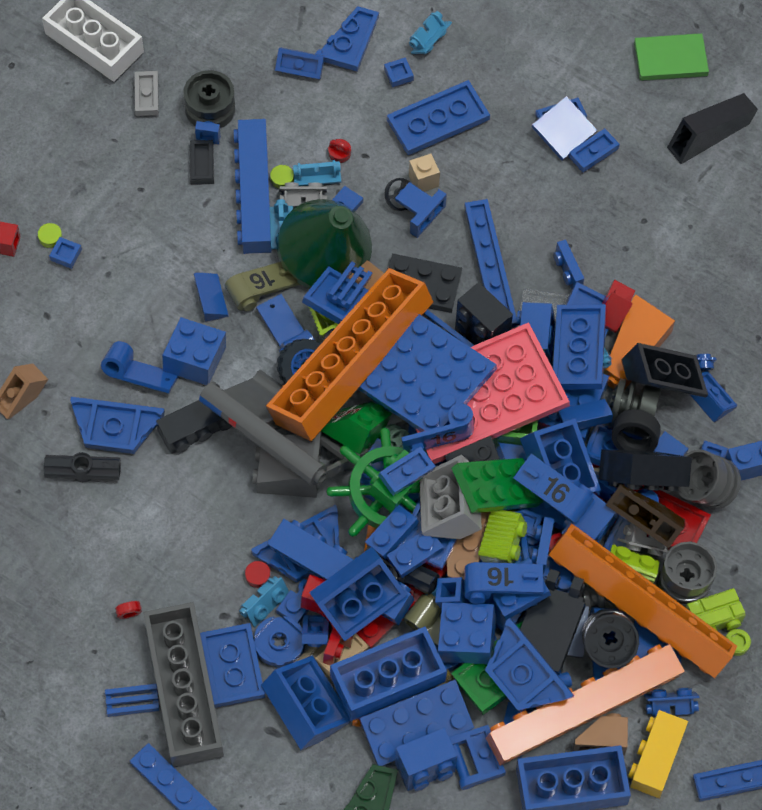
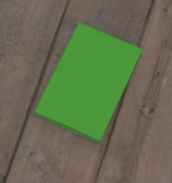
[634,33,709,81]

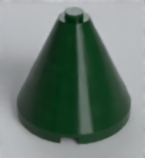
[277,199,372,289]

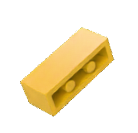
[628,710,688,799]

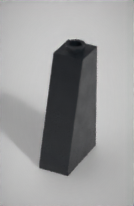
[667,93,758,164]

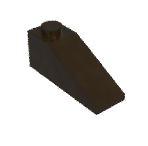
[606,484,685,548]

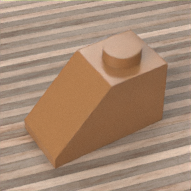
[0,363,48,419]
[573,713,628,755]

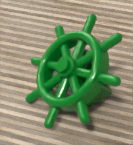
[326,428,428,537]

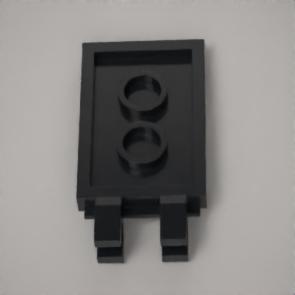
[520,569,586,675]

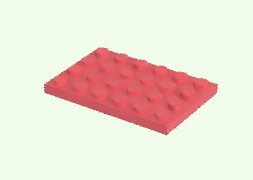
[414,322,570,464]

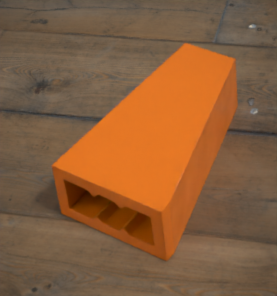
[604,294,675,390]

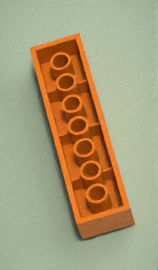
[266,268,433,441]

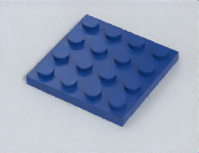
[358,314,497,432]

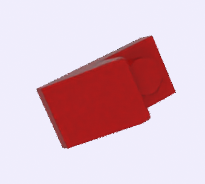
[602,279,636,333]

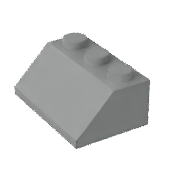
[420,455,482,539]

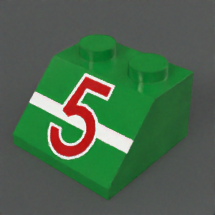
[321,401,392,454]

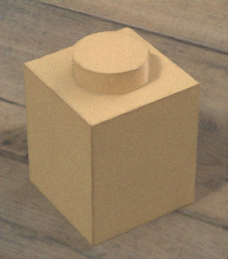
[409,154,440,192]

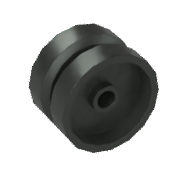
[183,70,236,128]

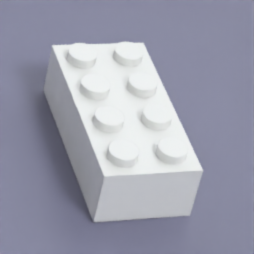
[42,0,144,82]

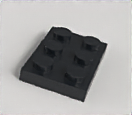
[389,253,462,313]

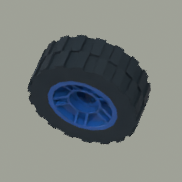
[277,339,321,385]

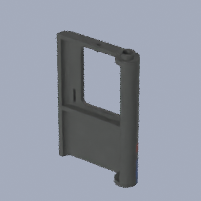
[199,370,369,486]

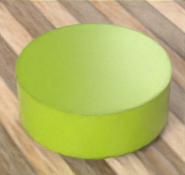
[270,165,294,189]
[38,223,62,248]
[726,629,751,656]

